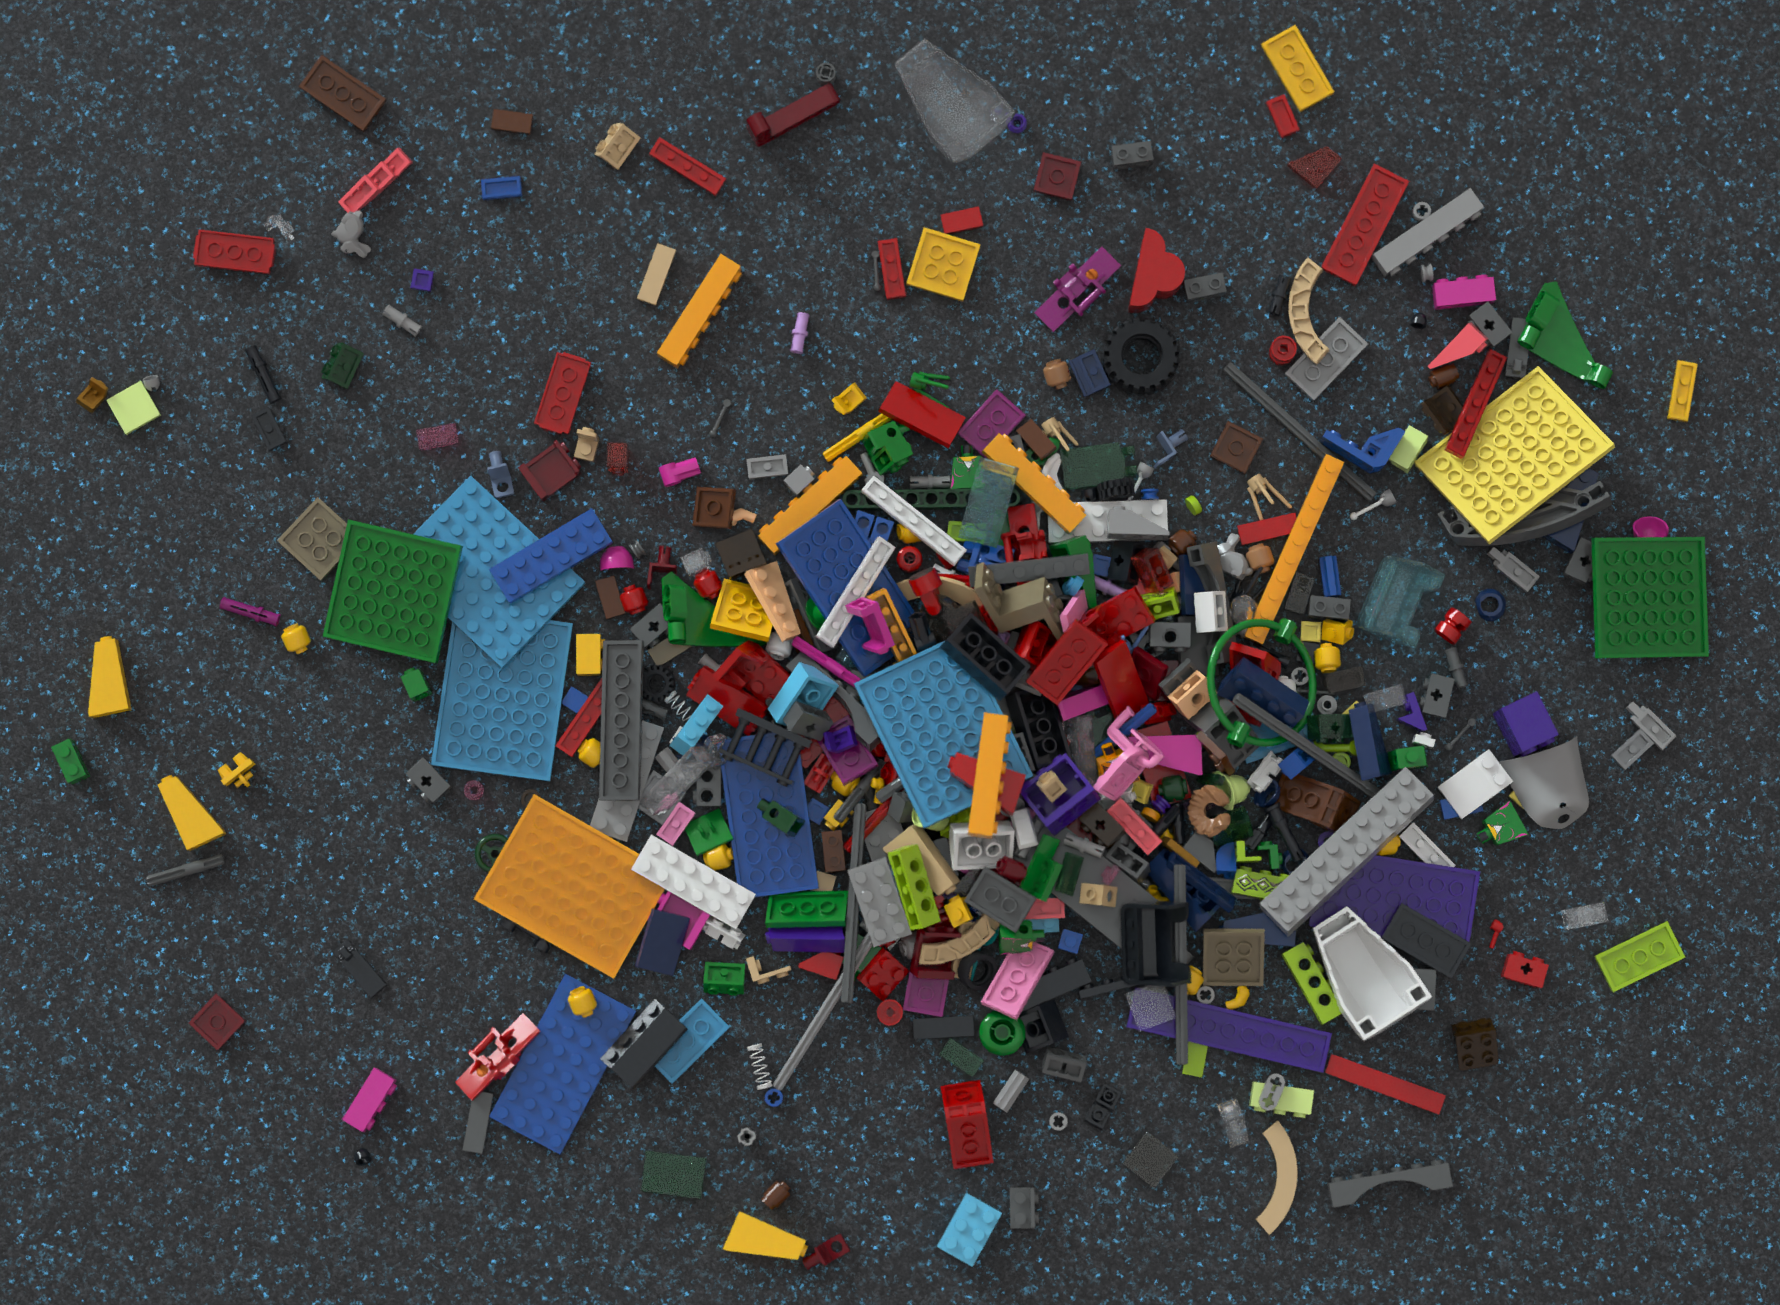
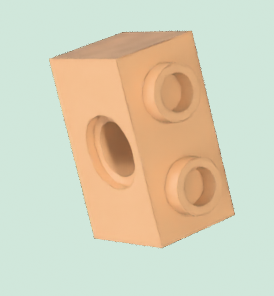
[1168,670,1217,720]

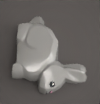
[331,211,371,258]
[1218,533,1253,580]

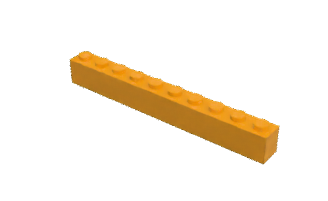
[1244,454,1344,645]

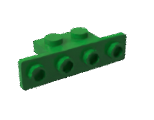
[1019,834,1063,902]

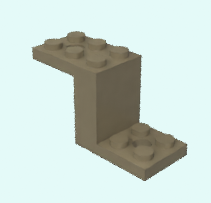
[974,562,1064,641]

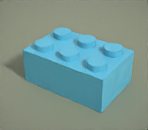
[937,1193,1002,1267]

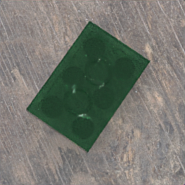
[641,1151,706,1199]

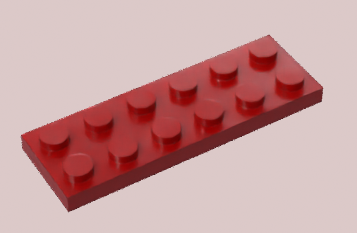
[1321,164,1409,286]

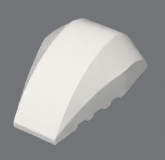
[1313,907,1432,1041]

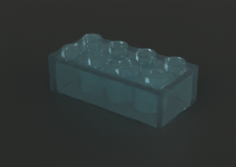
[958,457,1019,548]

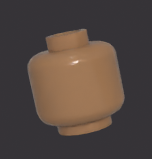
[1043,359,1071,389]
[1246,543,1275,574]

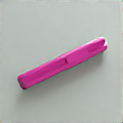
[792,636,861,688]

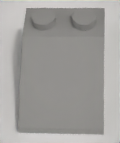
[1107,506,1169,541]

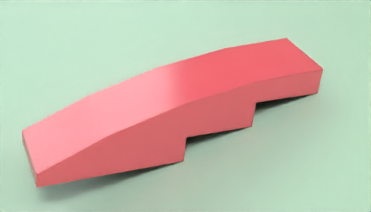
[338,148,413,213]

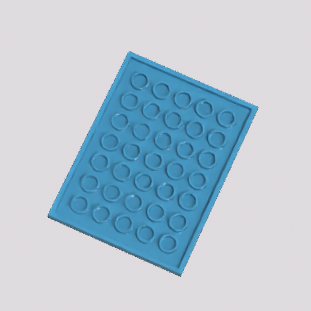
[414,475,586,669]
[431,620,573,782]
[854,641,1033,829]

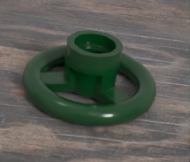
[475,834,508,873]

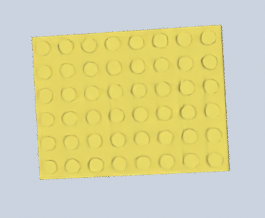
[1414,366,1615,545]

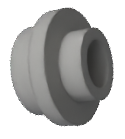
[1317,695,1337,715]

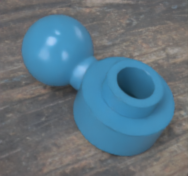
[1062,575,1084,596]

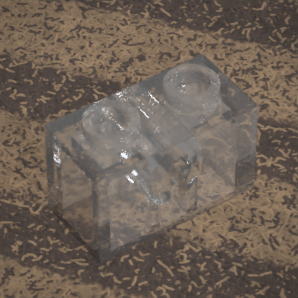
[1561,902,1608,930]

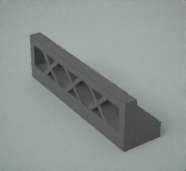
[784,577,839,653]

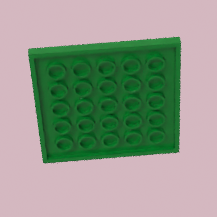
[323,520,463,663]
[1591,537,1709,658]

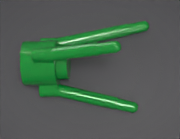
[909,372,950,409]

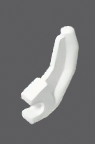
[1042,453,1063,490]

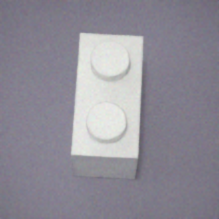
[1194,591,1228,633]

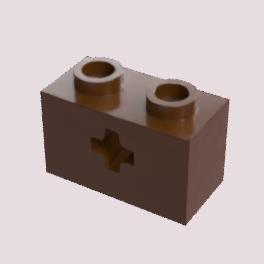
[821,830,846,873]

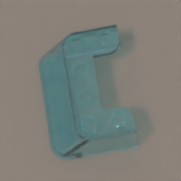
[1357,556,1445,648]

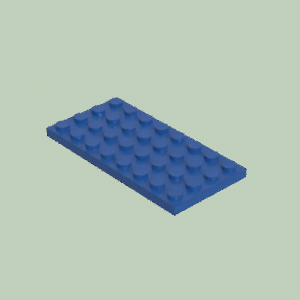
[776,499,915,677]
[717,733,819,897]
[489,974,637,1155]

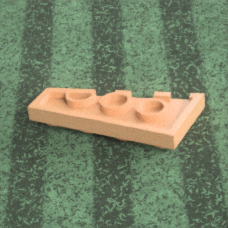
[744,561,801,642]

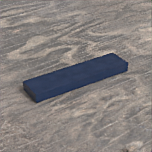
[1166,852,1236,913]

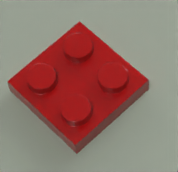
[856,947,909,1001]

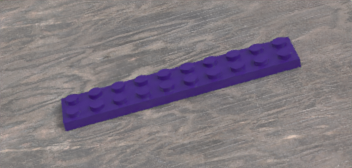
[1126,988,1332,1073]

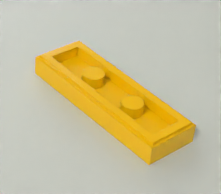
[1667,360,1698,422]

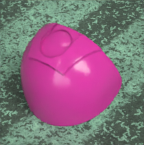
[1633,516,1669,537]
[600,546,634,571]

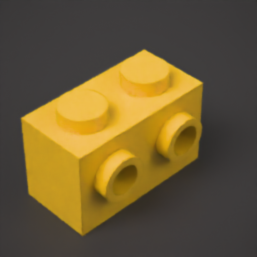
[576,634,605,676]

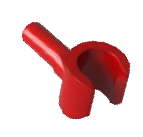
[1489,919,1503,949]

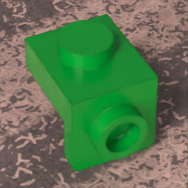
[1256,841,1283,870]

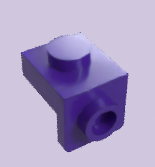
[823,725,858,754]

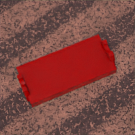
[193,229,276,275]
[534,352,591,435]
[686,665,768,736]

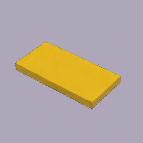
[1261,25,1334,112]

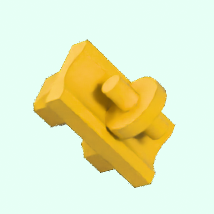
[218,752,256,788]

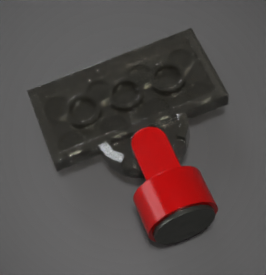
[906,567,988,645]

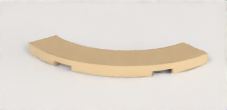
[1289,257,1330,365]
[896,576,983,611]
[919,913,999,965]
[1256,1120,1297,1235]

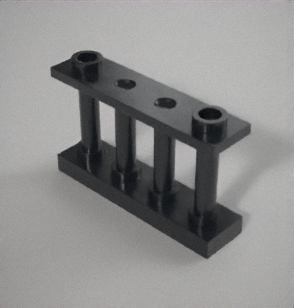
[719,708,813,787]

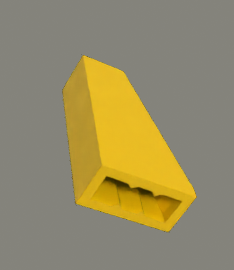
[88,636,132,718]
[158,775,226,851]
[723,1211,808,1260]

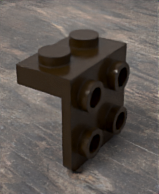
[1421,385,1464,435]
[1451,1018,1499,1071]

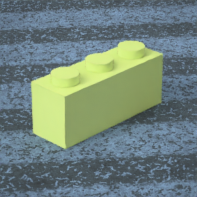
[1249,1082,1314,1118]

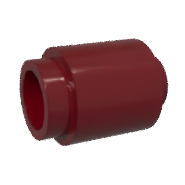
[996,856,1027,882]

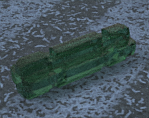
[1196,772,1225,786]

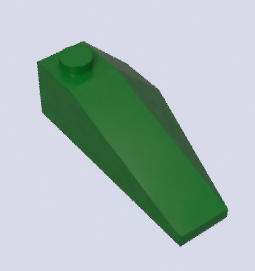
[1049,535,1097,612]

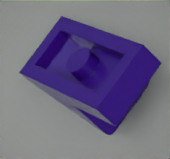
[1396,692,1427,732]

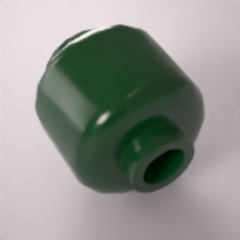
[1158,775,1188,802]

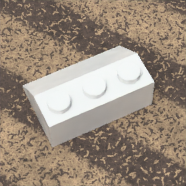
[949,821,1015,870]

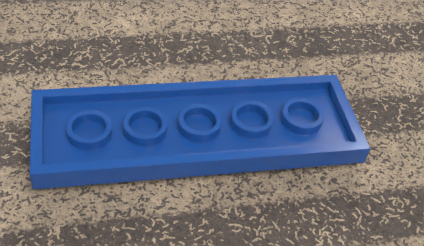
[489,508,613,604]

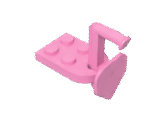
[1093,706,1164,802]

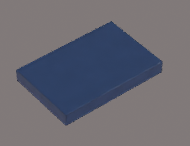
[1179,555,1205,616]
[635,908,690,976]

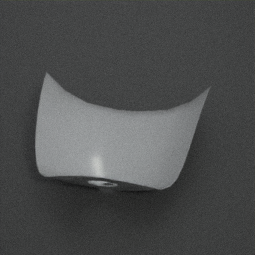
[1500,736,1589,829]

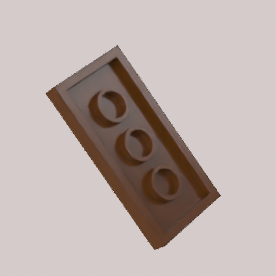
[299,55,387,132]

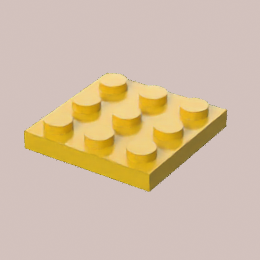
[906,227,981,302]
[710,579,773,642]

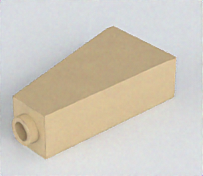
[882,825,961,896]

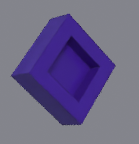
[411,268,434,292]

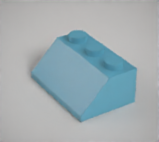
[768,662,839,726]

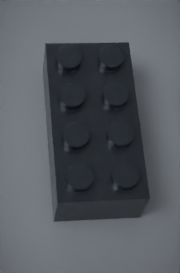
[940,613,1031,701]
[1005,690,1073,771]

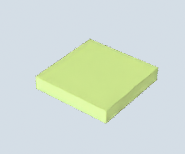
[106,381,161,435]

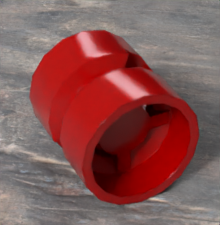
[1269,335,1297,366]
[1434,607,1472,645]
[877,999,903,1026]

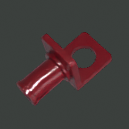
[647,546,677,590]
[802,1234,850,1270]

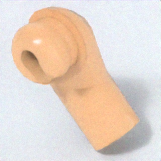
[732,508,757,526]

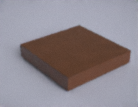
[1210,421,1263,474]
[692,487,736,529]

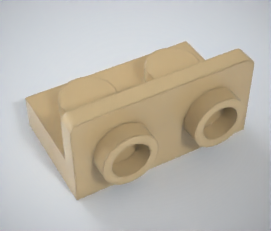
[595,123,641,170]

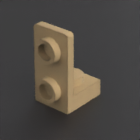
[574,427,599,462]
[746,956,792,985]

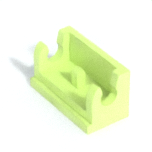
[1389,425,1428,474]

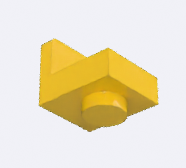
[832,383,867,415]
[1321,619,1354,645]
[944,895,973,928]

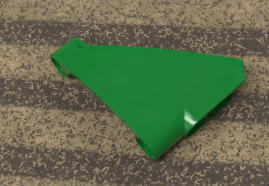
[1517,282,1613,389]
[662,571,767,647]

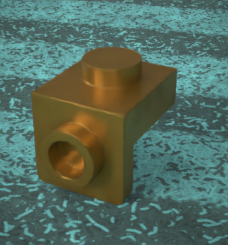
[76,377,108,413]

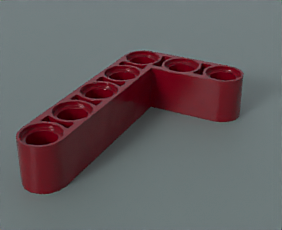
[746,83,841,147]

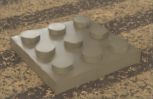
[277,497,347,581]
[1203,929,1265,986]

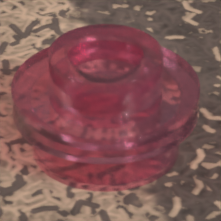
[464,780,484,800]

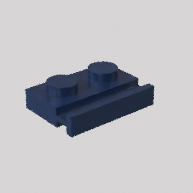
[1069,349,1111,397]

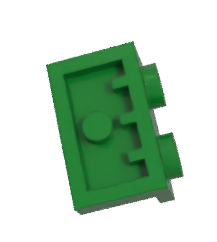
[703,962,745,996]

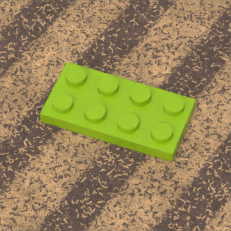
[1594,921,1685,992]

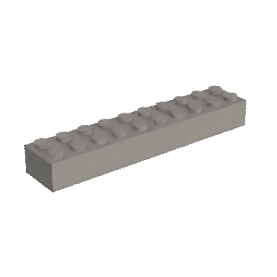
[1259,767,1434,937]

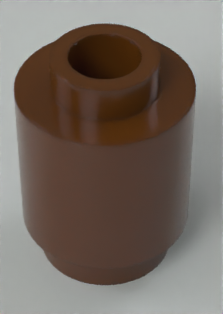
[1428,364,1459,390]
[761,1180,791,1210]

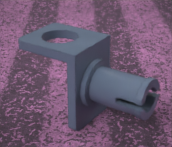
[1153,429,1188,469]
[487,451,514,499]

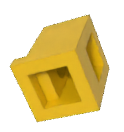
[824,799,854,831]

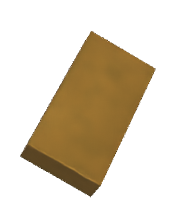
[1161,836,1200,867]

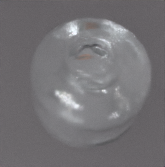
[1230,595,1257,624]

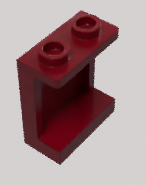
[518,440,581,502]
[910,924,962,980]

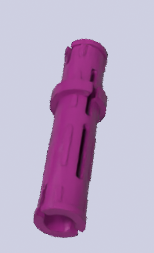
[220,597,281,626]

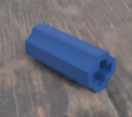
[1319,556,1341,597]

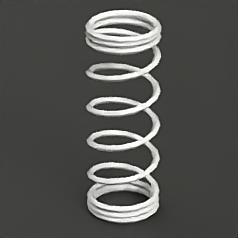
[664,690,691,721]
[747,1043,773,1090]

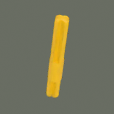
[823,414,892,462]

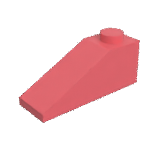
[1428,323,1488,369]

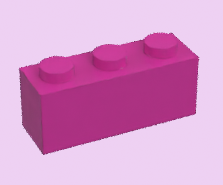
[1432,275,1496,310]
[342,1067,397,1132]

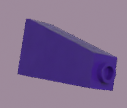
[765,926,845,953]

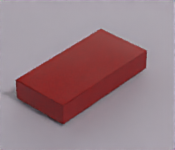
[1266,94,1300,139]
[940,206,983,234]

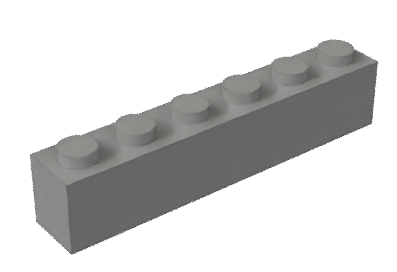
[1371,188,1484,277]

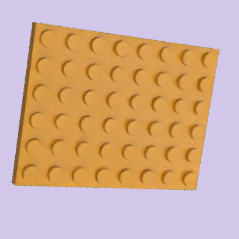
[474,794,665,979]

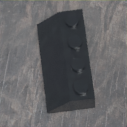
[600,998,688,1089]

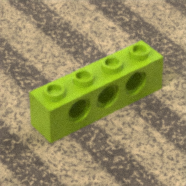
[888,844,940,930]
[1281,942,1342,1025]

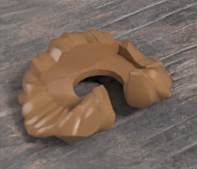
[1187,785,1231,837]

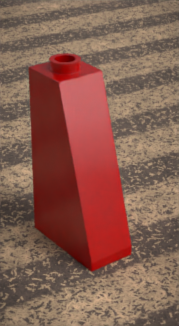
[947,752,1026,816]

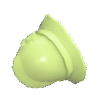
[1210,771,1251,810]

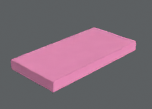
[981,942,1054,1020]

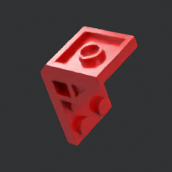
[1079,587,1156,667]
[712,640,790,707]
[1229,641,1281,727]
[940,1080,994,1169]

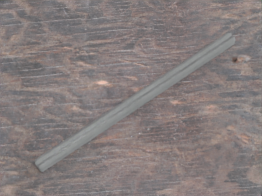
[773,932,873,1091]

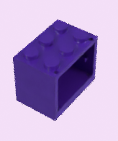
[1493,691,1559,757]
[1020,753,1101,836]

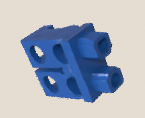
[855,510,894,545]
[956,539,1015,590]

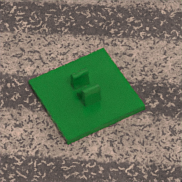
[685,808,734,856]

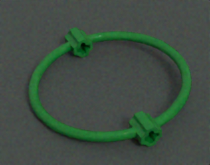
[1207,618,1317,748]

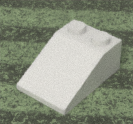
[1437,750,1513,819]

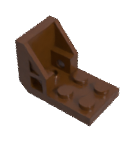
[1274,774,1361,833]

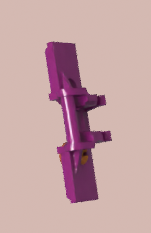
[1034,246,1121,332]

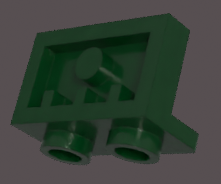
[322,343,364,389]

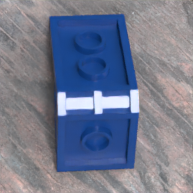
[1319,428,1405,474]

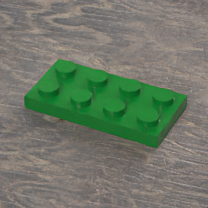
[765,891,849,928]

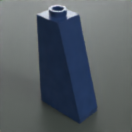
[1349,701,1392,781]
[1218,913,1296,947]

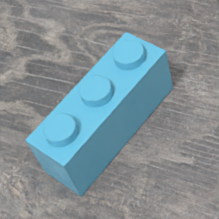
[669,694,723,757]

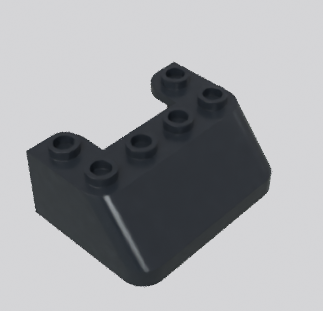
[1121,901,1191,987]

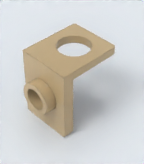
[1079,883,1117,907]

